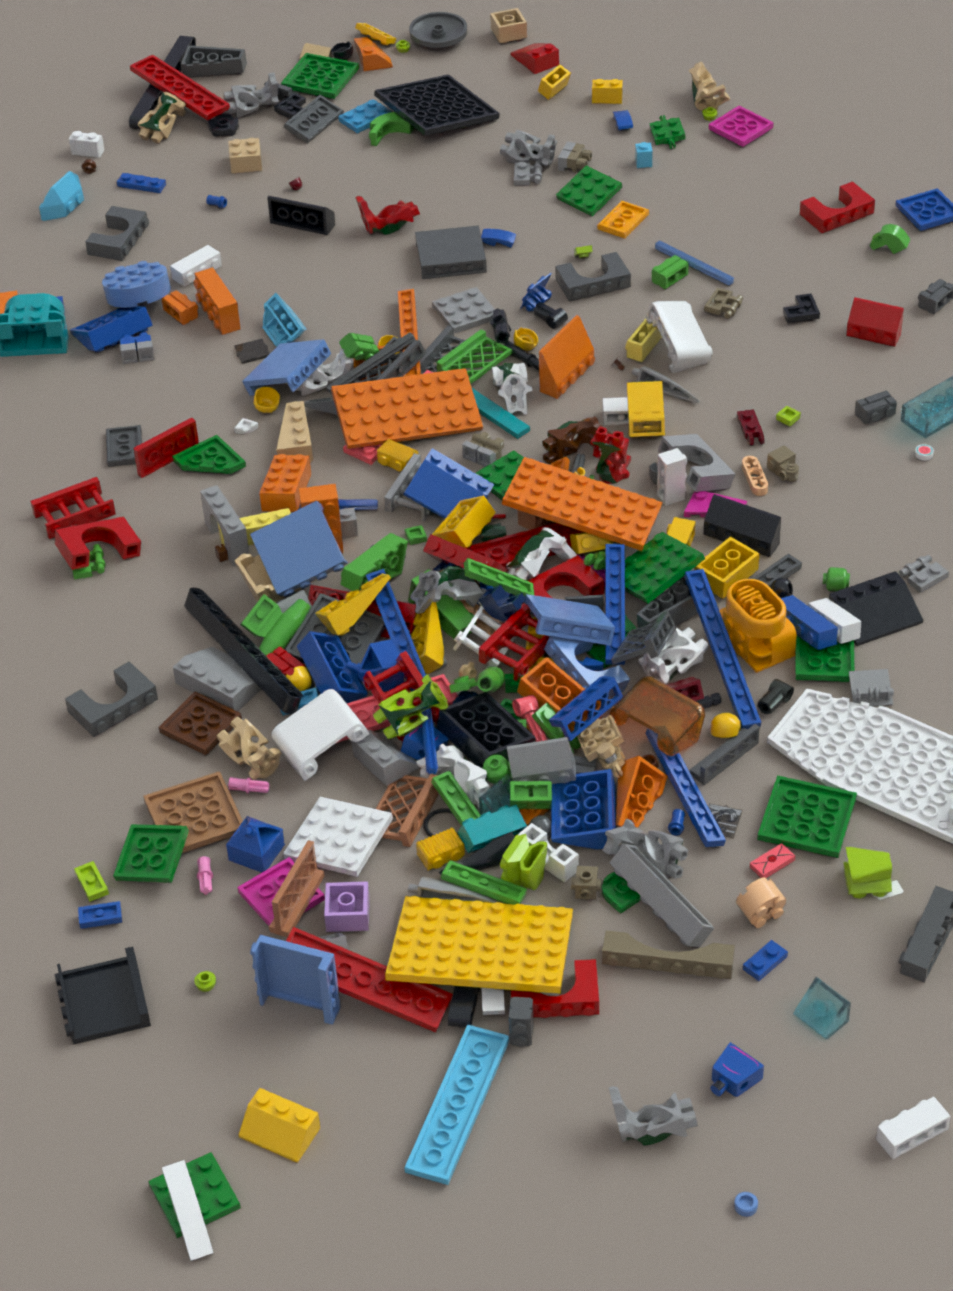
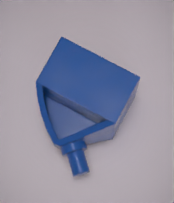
[346,639,404,692]
[226,816,285,873]

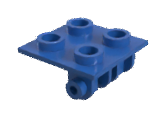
[520,273,552,312]

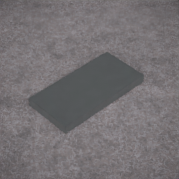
[284,95,344,143]

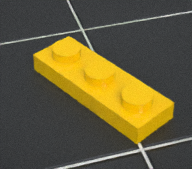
[355,23,397,45]

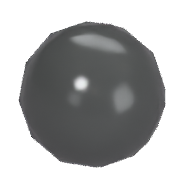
[528,815,551,839]

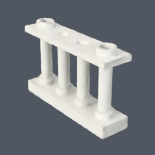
[453,602,516,668]

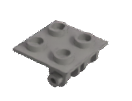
[849,669,894,706]

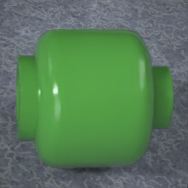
[822,567,850,592]
[483,755,511,785]

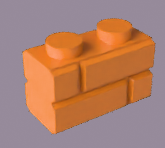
[161,290,198,325]

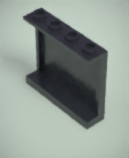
[54,946,151,1045]

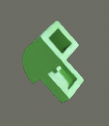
[869,224,910,254]

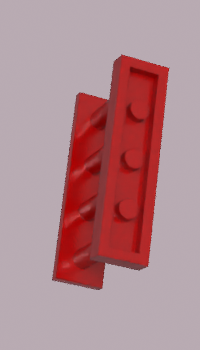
[30,477,116,539]
[479,603,550,681]
[363,651,440,742]

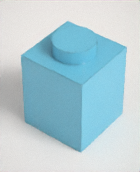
[635,142,653,168]

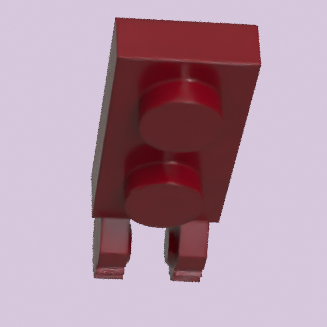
[737,409,765,446]

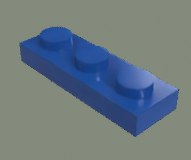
[117,173,166,193]

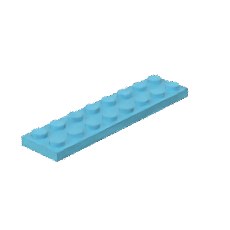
[404,1025,509,1185]

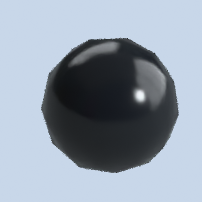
[770,577,793,598]

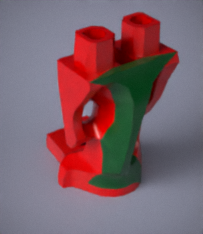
[355,196,420,235]
[590,427,631,484]

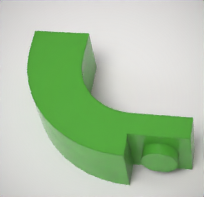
[369,112,414,146]

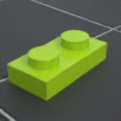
[74,861,109,902]

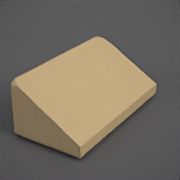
[300,43,332,59]

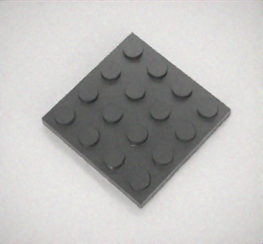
[285,593,386,664]

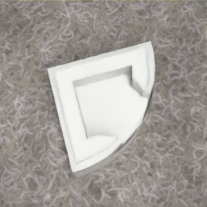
[234,418,258,434]

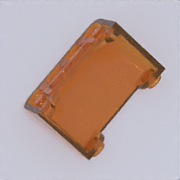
[609,676,705,757]

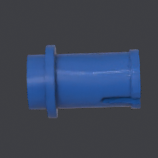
[206,195,227,209]
[668,809,685,836]

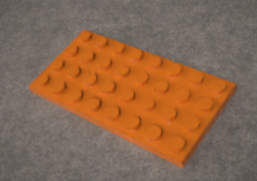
[331,368,483,449]
[502,457,663,551]

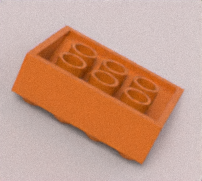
[539,315,595,399]

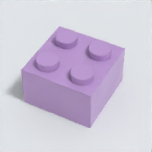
[324,882,370,932]

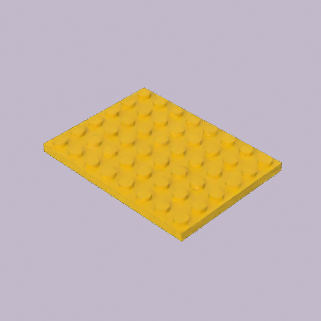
[386,896,573,994]

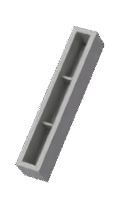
[610,844,714,947]

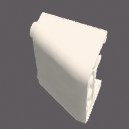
[645,301,713,374]
[271,689,370,781]

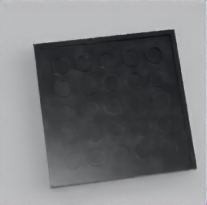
[374,74,500,136]

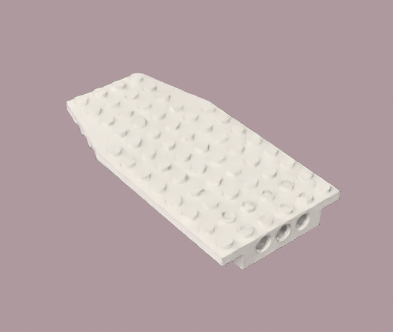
[767,689,953,844]

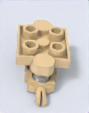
[577,715,625,778]

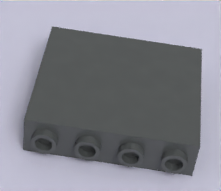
[415,225,487,279]

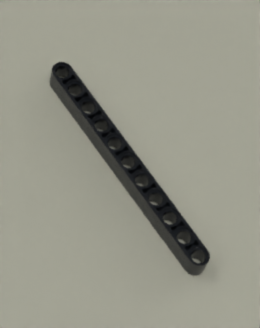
[129,35,196,129]
[184,587,302,714]

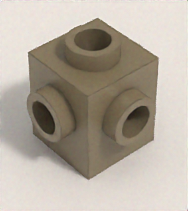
[571,866,602,900]

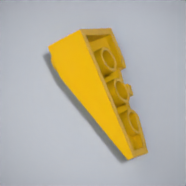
[315,573,391,636]
[410,602,444,674]

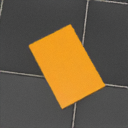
[597,201,649,239]

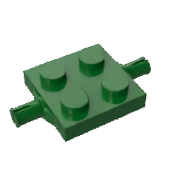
[649,115,686,149]

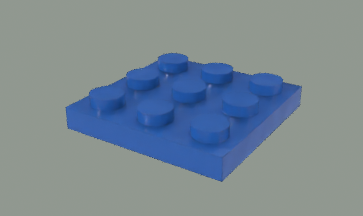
[895,188,953,231]

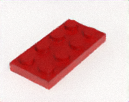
[133,417,199,478]

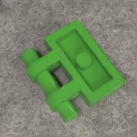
[72,544,105,580]

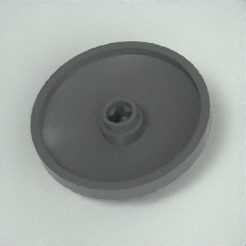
[409,12,467,48]

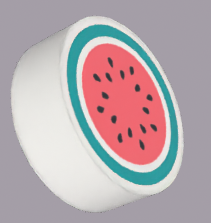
[915,444,934,461]

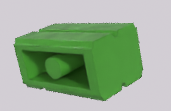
[651,255,689,289]
[339,333,379,361]

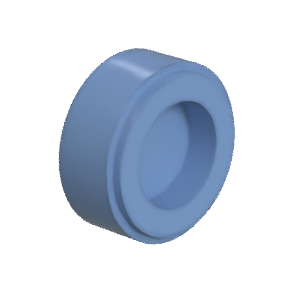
[734,1192,758,1217]

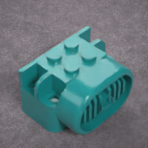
[0,293,69,357]

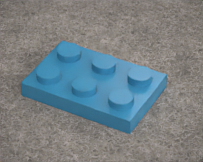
[338,99,392,134]

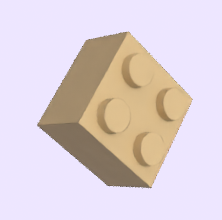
[490,8,527,43]
[228,138,262,173]

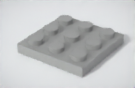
[432,287,495,334]

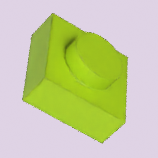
[574,245,593,258]
[776,406,801,426]

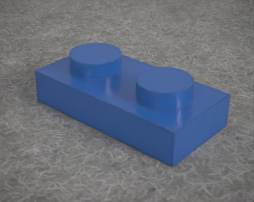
[78,901,123,929]
[743,940,788,981]

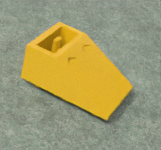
[627,381,665,437]

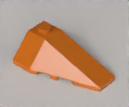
[354,37,393,71]
[616,756,668,828]

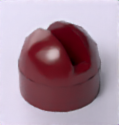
[289,177,302,191]

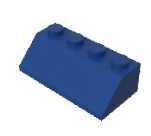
[297,631,368,703]

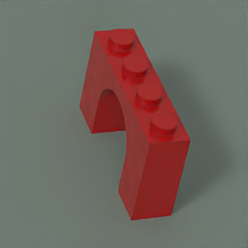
[799,181,875,233]
[55,516,141,570]
[423,534,509,573]
[522,555,604,617]
[510,959,599,1018]

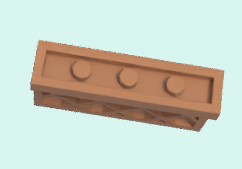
[376,774,439,847]
[269,840,325,938]

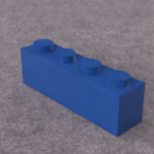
[781,595,838,650]

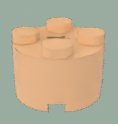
[736,878,786,928]

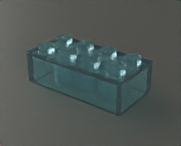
[901,376,953,438]

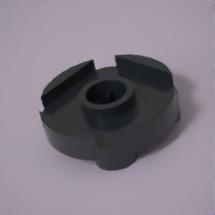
[208,113,239,137]

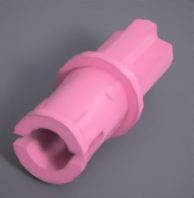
[228,777,269,794]
[197,856,213,895]

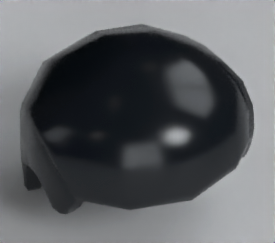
[331,41,353,60]

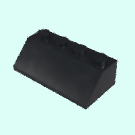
[267,195,335,235]
[703,494,781,557]

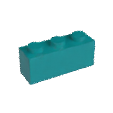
[458,805,527,853]

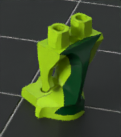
[373,674,449,739]

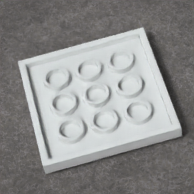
[283,797,393,877]

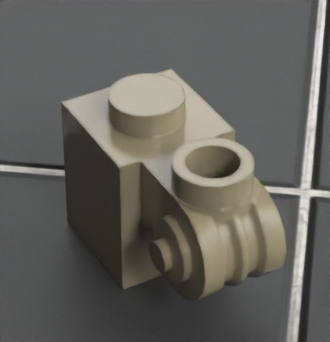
[767,445,799,482]

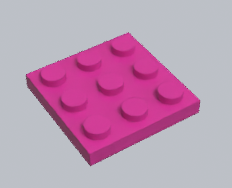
[708,106,774,147]
[237,857,325,926]

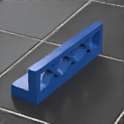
[549,676,623,741]

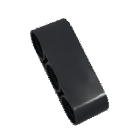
[448,986,480,1028]

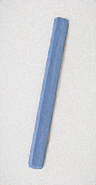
[655,240,734,286]

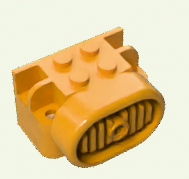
[720,579,797,673]

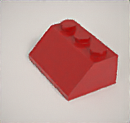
[846,297,904,347]

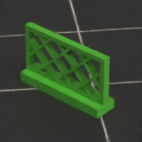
[436,329,512,384]

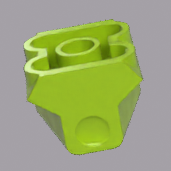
[500,834,547,890]
[843,847,892,899]

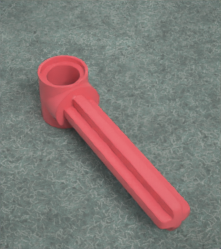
[512,695,547,742]

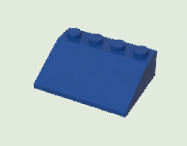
[70,306,153,352]
[403,448,494,519]
[551,769,617,850]

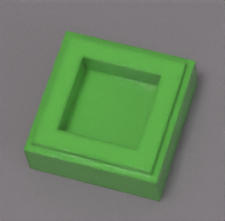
[404,525,427,545]

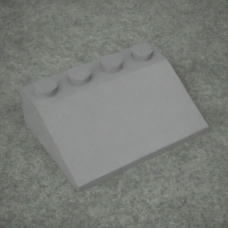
[173,647,261,711]

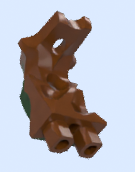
[542,416,612,464]

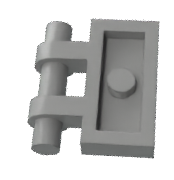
[514,161,543,185]
[899,555,949,593]

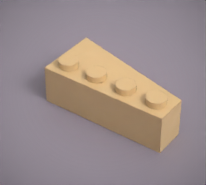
[276,401,313,462]

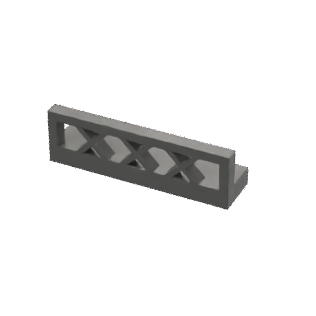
[420,325,466,374]
[690,724,760,785]

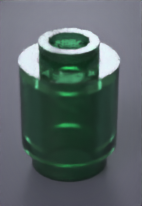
[480,523,507,542]

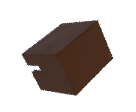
[215,544,229,562]

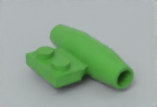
[240,594,311,655]
[449,666,505,693]

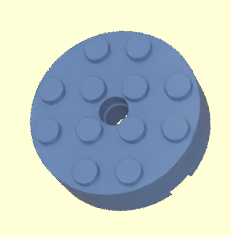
[102,261,171,308]

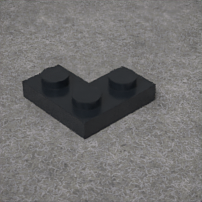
[274,93,306,119]
[783,293,820,323]

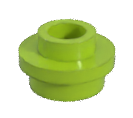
[396,40,410,53]
[702,107,717,121]
[194,971,216,992]

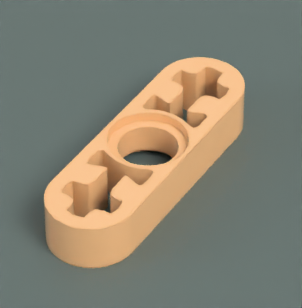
[742,456,768,496]

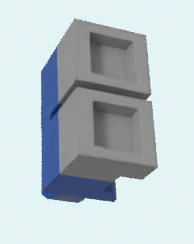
[120,332,155,364]

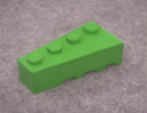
[340,533,408,591]
[408,570,477,639]

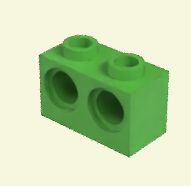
[510,781,552,809]

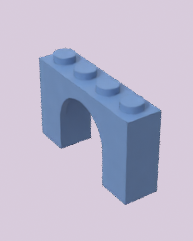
[544,636,630,701]

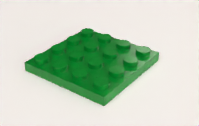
[281,53,359,99]
[625,532,705,604]
[757,775,857,858]

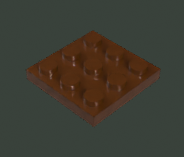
[159,691,242,755]

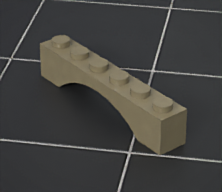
[602,930,735,979]

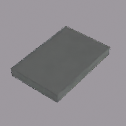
[106,425,142,467]

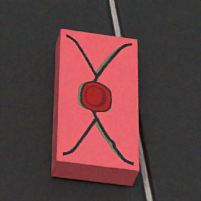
[750,843,795,878]

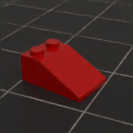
[510,43,559,74]

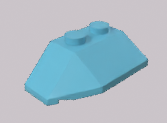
[39,171,84,221]
[262,293,307,347]

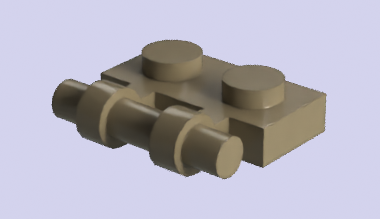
[704,288,743,319]

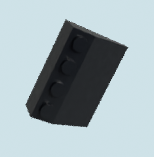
[829,571,924,646]
[436,692,535,769]

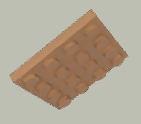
[143,771,243,853]

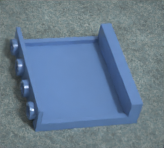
[242,339,331,396]
[250,501,348,597]
[524,594,615,646]
[250,935,341,1025]

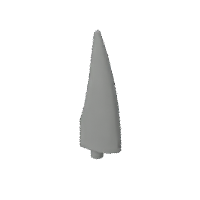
[632,366,699,403]
[408,876,496,903]

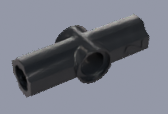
[490,308,511,344]

